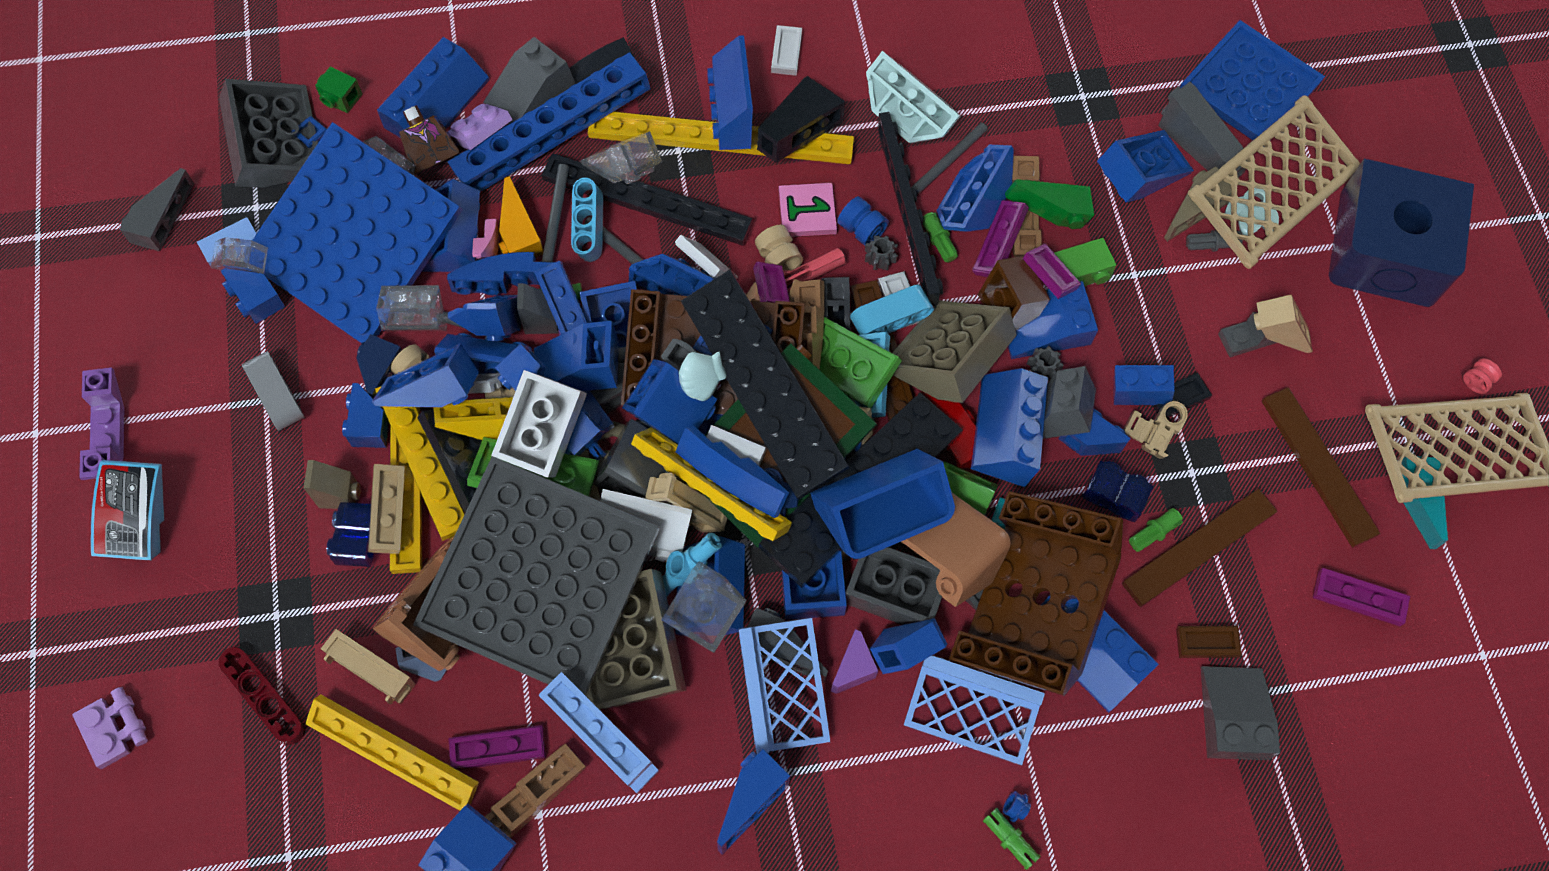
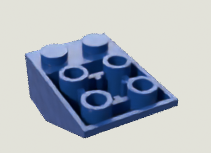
[534,321,619,391]

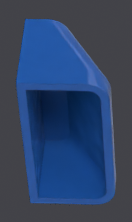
[810,449,955,559]

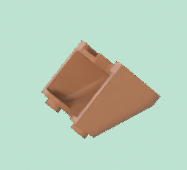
[901,492,1011,607]
[372,536,460,671]

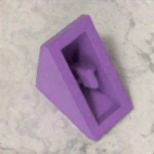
[831,629,878,694]

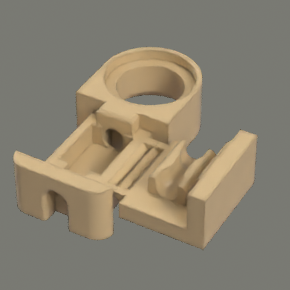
[1123,401,1188,459]

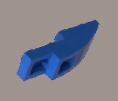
[447,252,555,296]

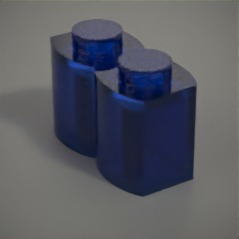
[1082,461,1154,522]
[326,502,374,567]

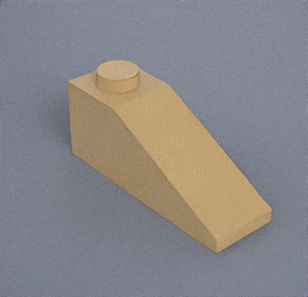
[1254,295,1313,353]

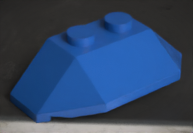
[936,144,1014,232]
[629,254,715,296]
[448,295,521,341]

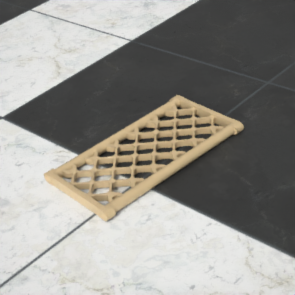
[1188,95,1360,269]
[1365,393,1549,503]

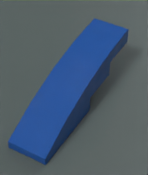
[675,426,789,518]

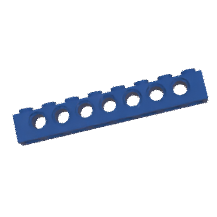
[448,52,651,192]

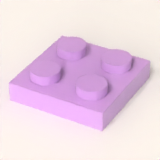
[448,104,513,150]

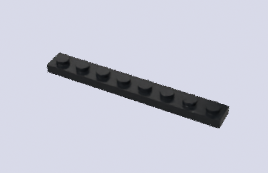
[877,112,943,307]
[541,153,752,246]

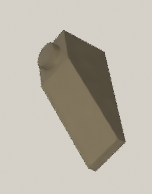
[1164,166,1232,242]

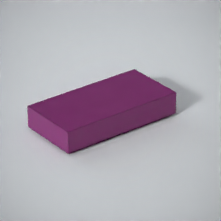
[1023,244,1081,299]
[753,262,790,303]

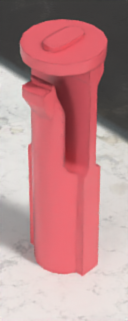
[783,248,845,292]

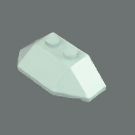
[866,51,960,144]

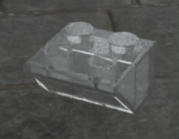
[376,285,447,332]

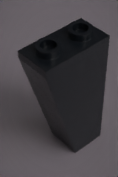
[757,76,845,163]

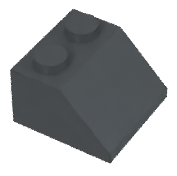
[1043,366,1096,439]

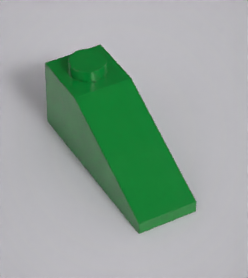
[1005,179,1094,229]

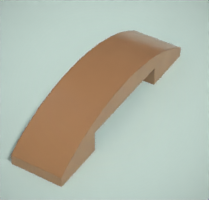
[1010,156,1042,257]

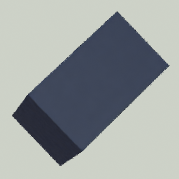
[1329,158,1474,307]

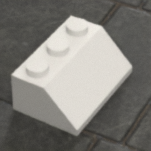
[600,489,692,563]

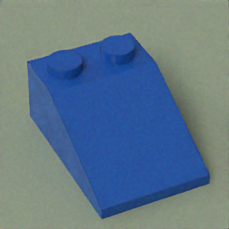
[1097,130,1194,203]
[580,281,638,348]
[1008,281,1098,359]
[372,343,479,407]
[717,749,790,855]

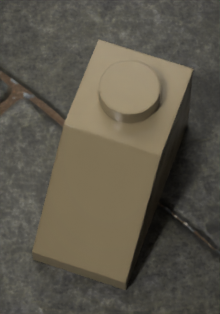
[304,460,361,509]

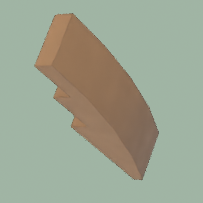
[794,280,824,369]
[485,744,586,838]

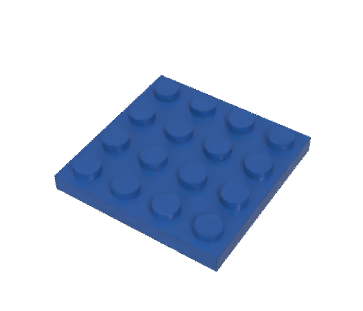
[1180,20,1325,147]

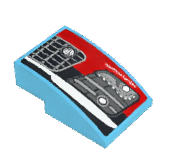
[91,460,164,560]

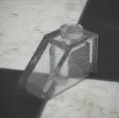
[211,237,268,274]

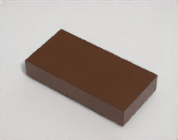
[1176,626,1242,658]

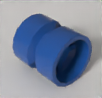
[837,196,889,246]

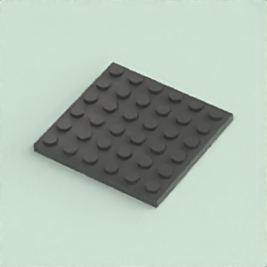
[413,456,660,696]

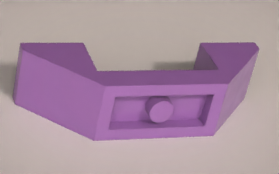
[79,367,124,480]

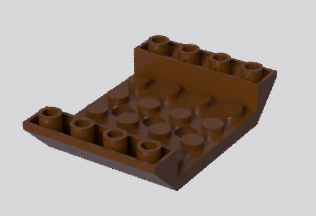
[621,289,805,415]
[949,491,1123,696]

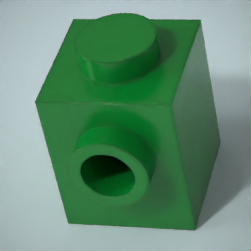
[315,66,362,113]

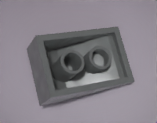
[483,37,575,125]
[1201,666,1280,760]

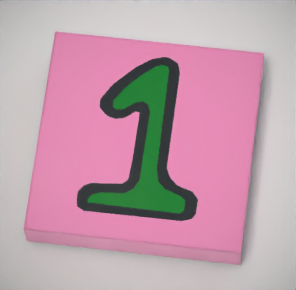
[779,183,837,237]

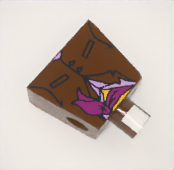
[399,105,462,175]

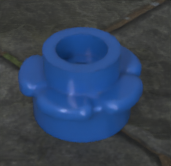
[1003,791,1031,822]

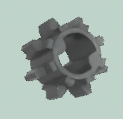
[865,236,898,270]
[1027,346,1064,381]

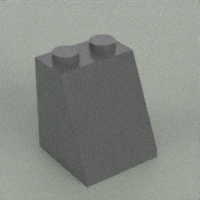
[593,419,669,499]

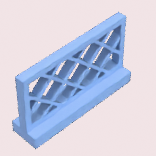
[738,618,830,754]
[904,656,1045,765]

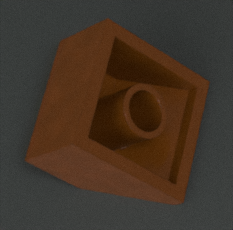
[977,256,1050,331]

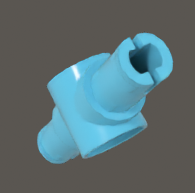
[662,533,722,596]

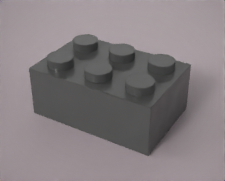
[846,547,942,625]

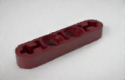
[219,647,305,745]

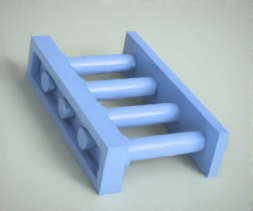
[539,672,659,793]

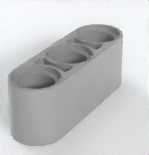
[241,351,305,431]

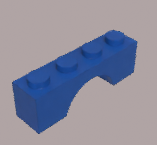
[495,344,605,455]

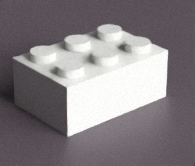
[491,370,587,477]

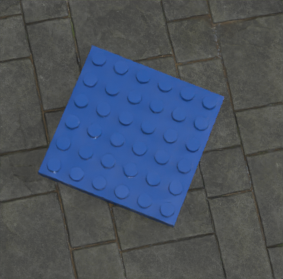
[240,122,463,343]

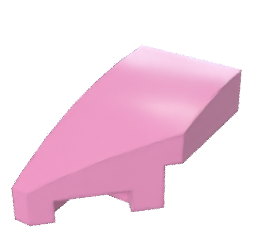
[472,219,500,259]

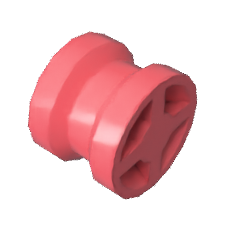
[1463,358,1502,394]

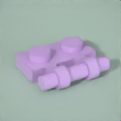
[72,687,148,769]

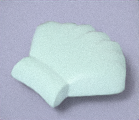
[679,352,726,401]

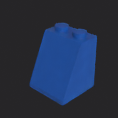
[622,359,717,445]

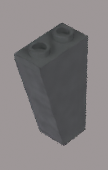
[1158,82,1247,178]

